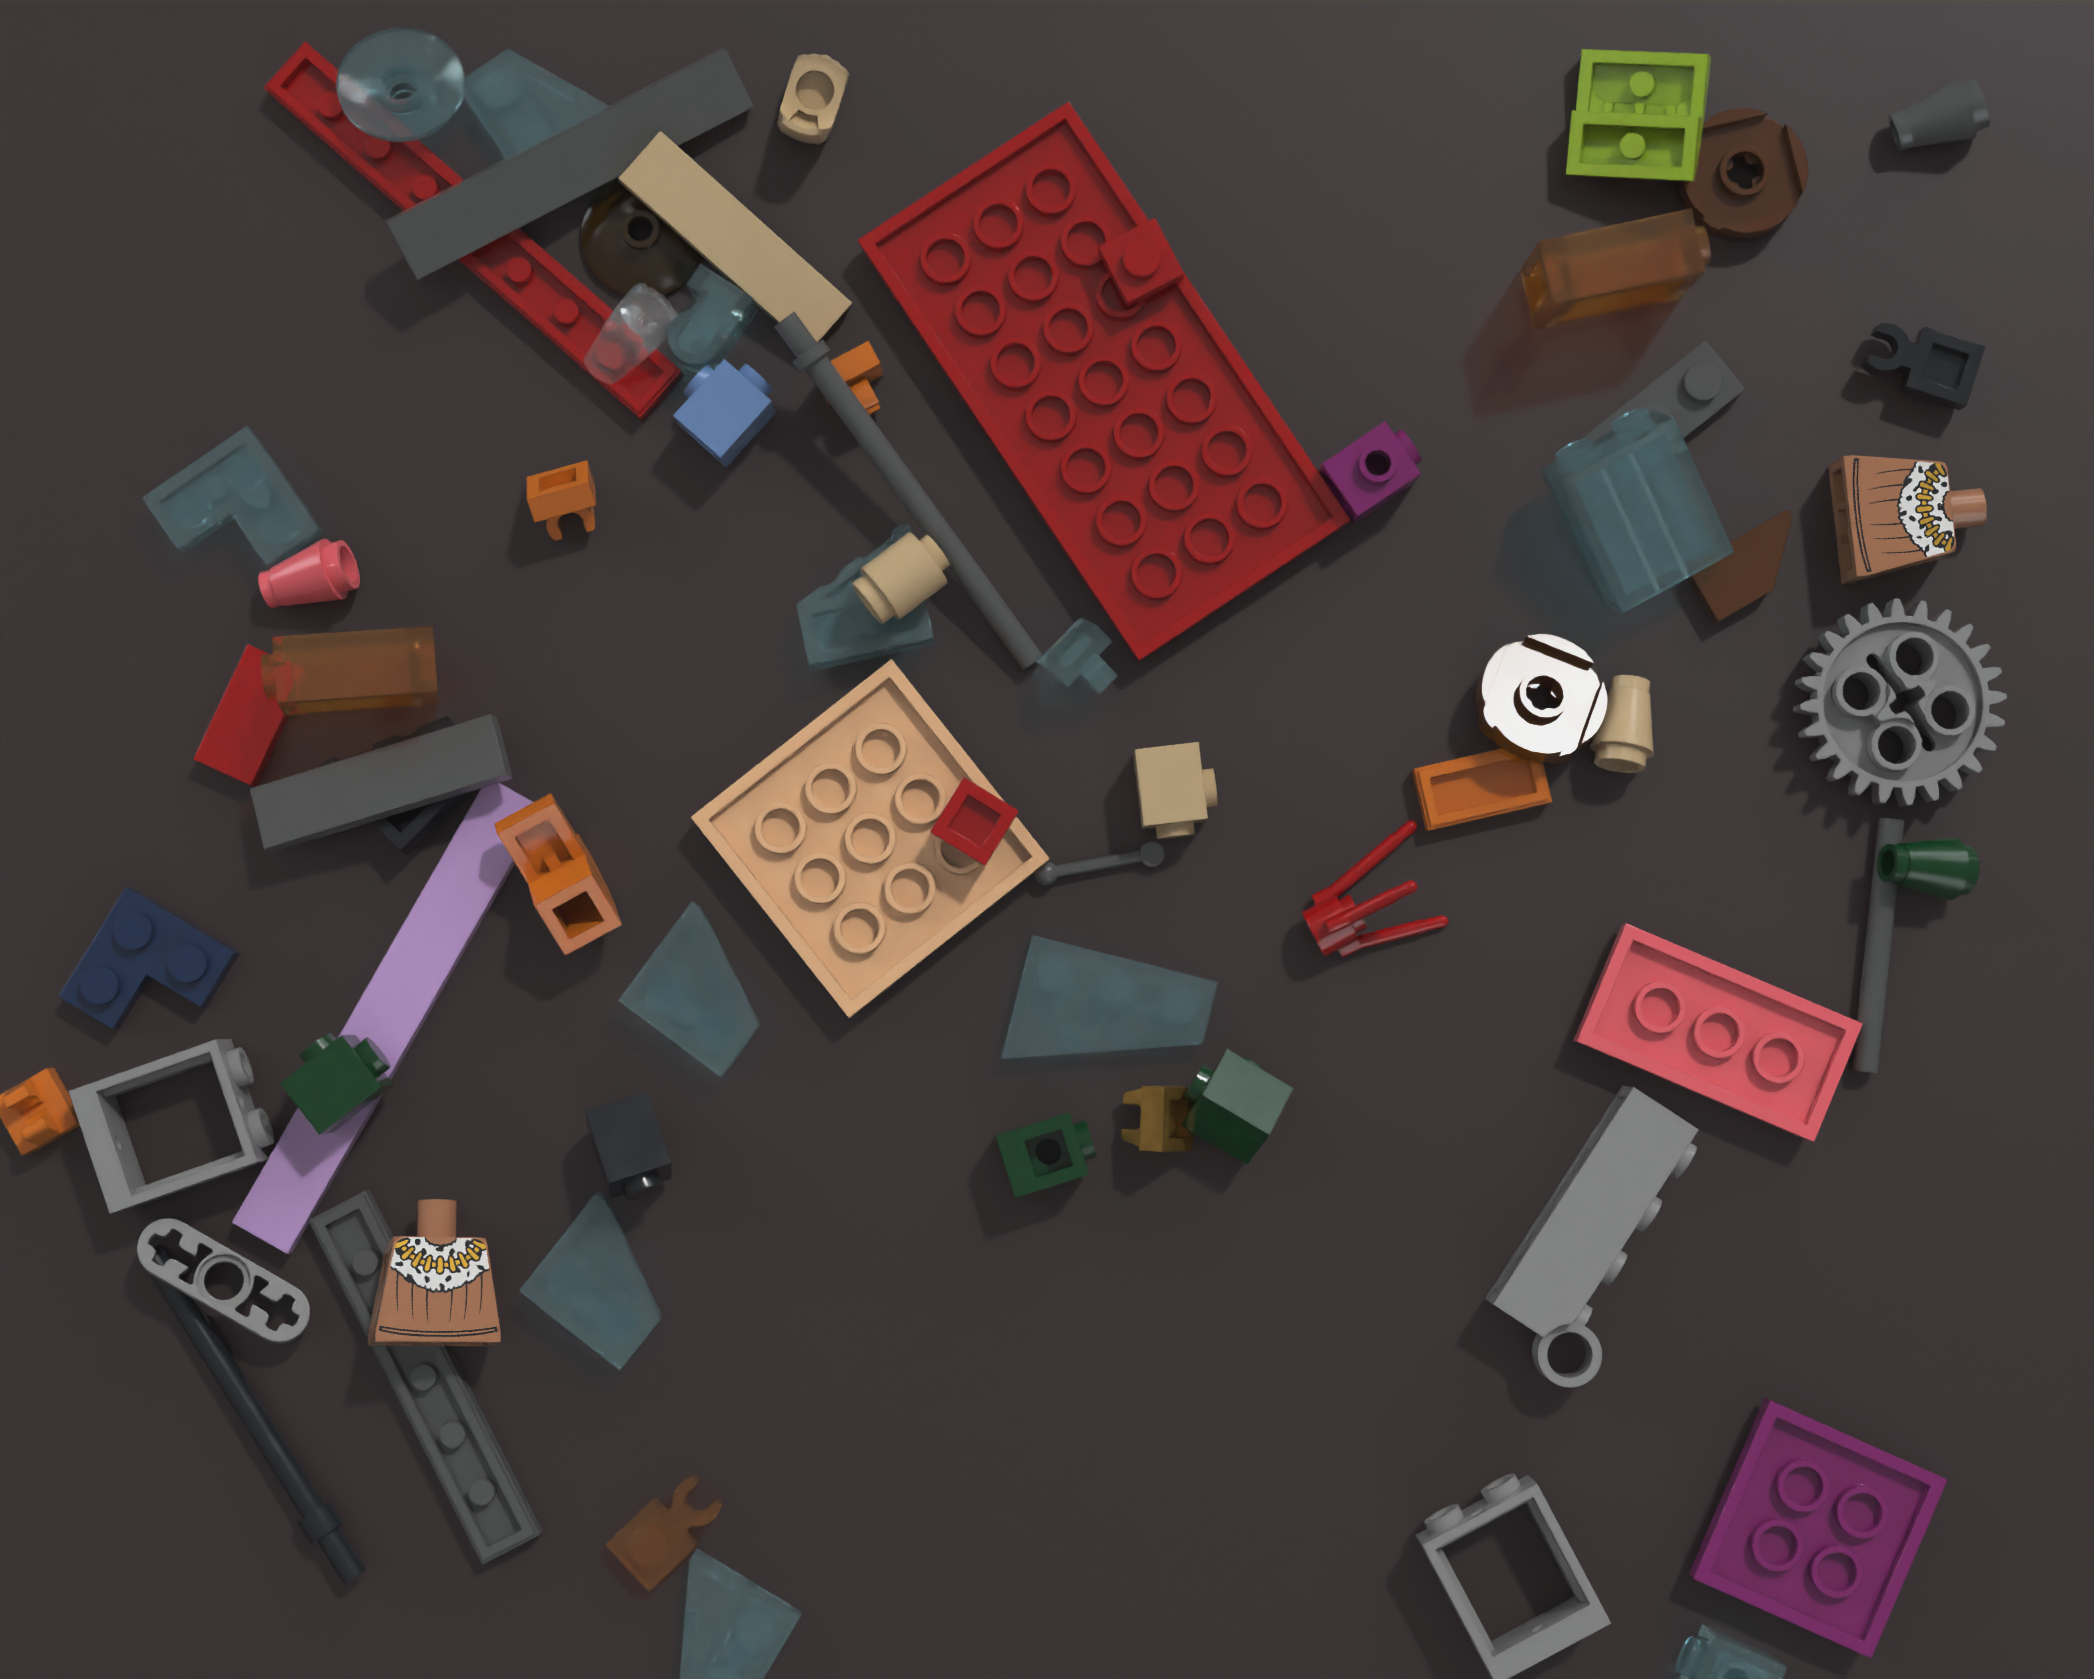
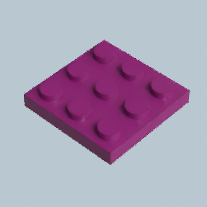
[1688,1398,1948,1658]

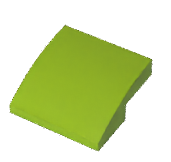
[1566,49,1711,182]

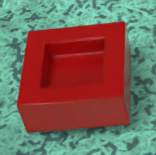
[1098,218,1184,308]
[930,777,1019,867]

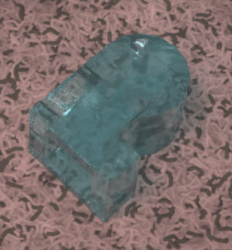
[668,263,758,373]

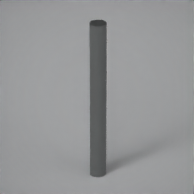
[1852,818,1904,1074]

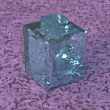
[1676,1624,1787,1679]

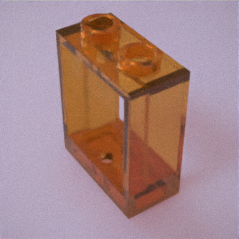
[1520,209,1711,330]
[261,626,439,716]

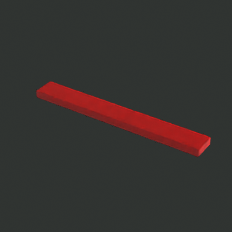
[263,41,684,422]

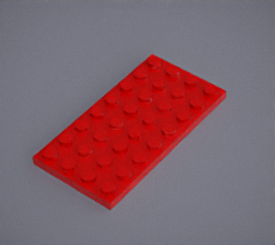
[858,101,1351,663]

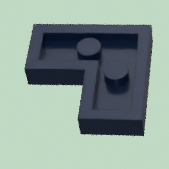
[58,887,240,1029]

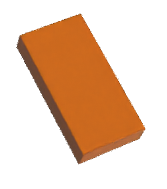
[1412,748,1552,831]

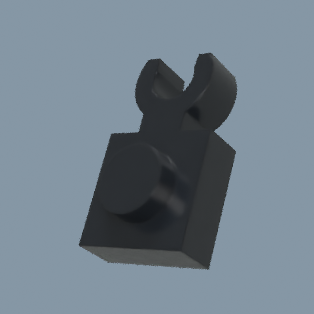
[1861,323,1985,410]

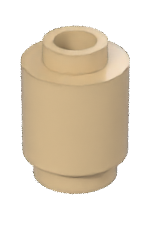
[851,532,950,625]

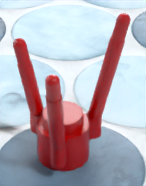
[1301,820,1449,958]

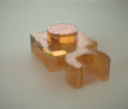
[605,1474,723,1592]

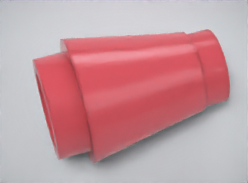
[258,538,360,608]

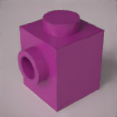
[1318,421,1421,525]

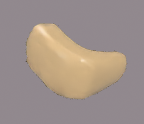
[777,54,849,145]

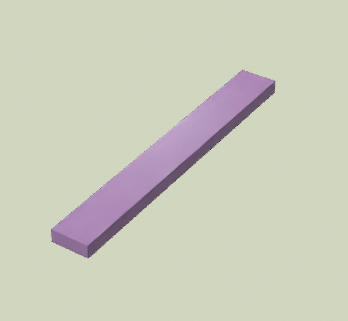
[232,783,533,1254]

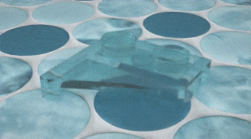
[456,49,609,158]
[618,901,761,1077]
[519,1191,663,1371]
[680,1549,802,1679]

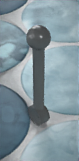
[1033,842,1165,886]

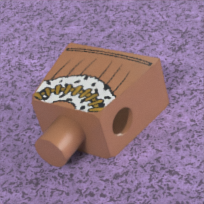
[1828,455,1987,585]
[368,1199,501,1347]

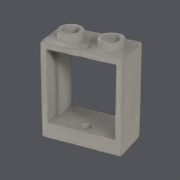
[69,1039,274,1214]
[1415,1473,1611,1679]

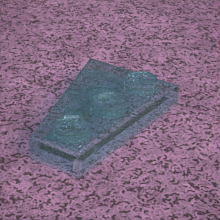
[1001,935,1218,1059]

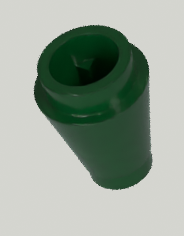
[1877,837,1979,900]

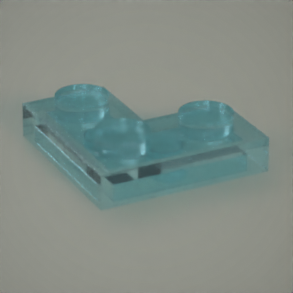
[142,426,324,568]

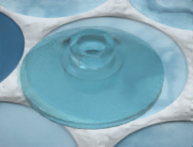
[336,28,465,142]

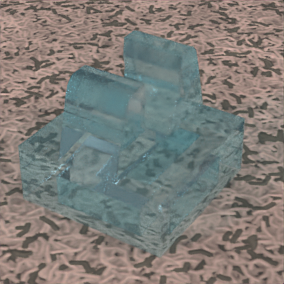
[1036,617,1117,694]

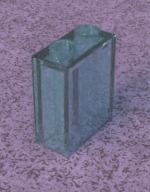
[1541,408,1734,614]

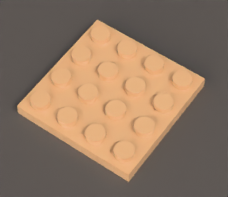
[691,659,1050,1018]

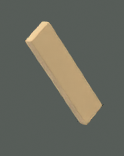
[618,131,852,343]

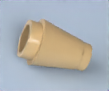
[1590,675,1654,773]

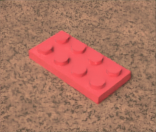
[1573,923,1863,1142]

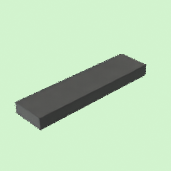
[250,714,513,853]

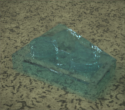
[796,523,935,671]

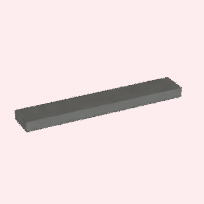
[385,48,754,280]
[308,1189,543,1565]

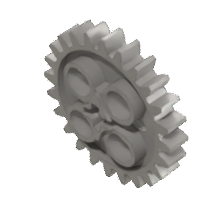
[1793,599,2007,807]

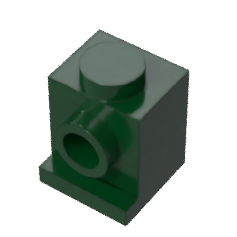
[996,1111,1097,1198]

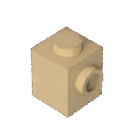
[1133,742,1218,839]

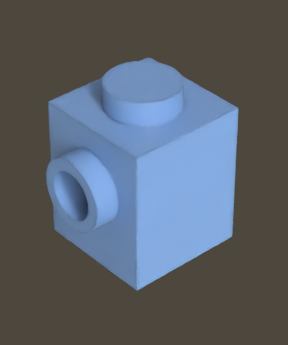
[673,359,777,468]

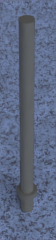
[774,311,1043,670]

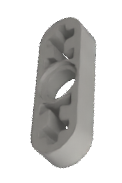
[137,1218,310,1344]

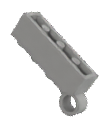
[1485,1085,1699,1388]

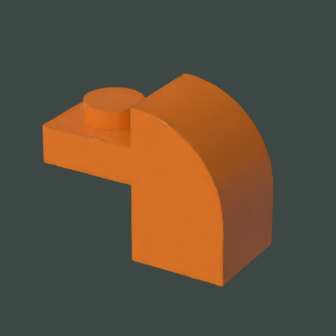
[494,793,622,955]

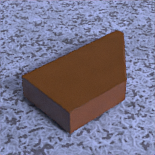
[1682,509,1793,624]

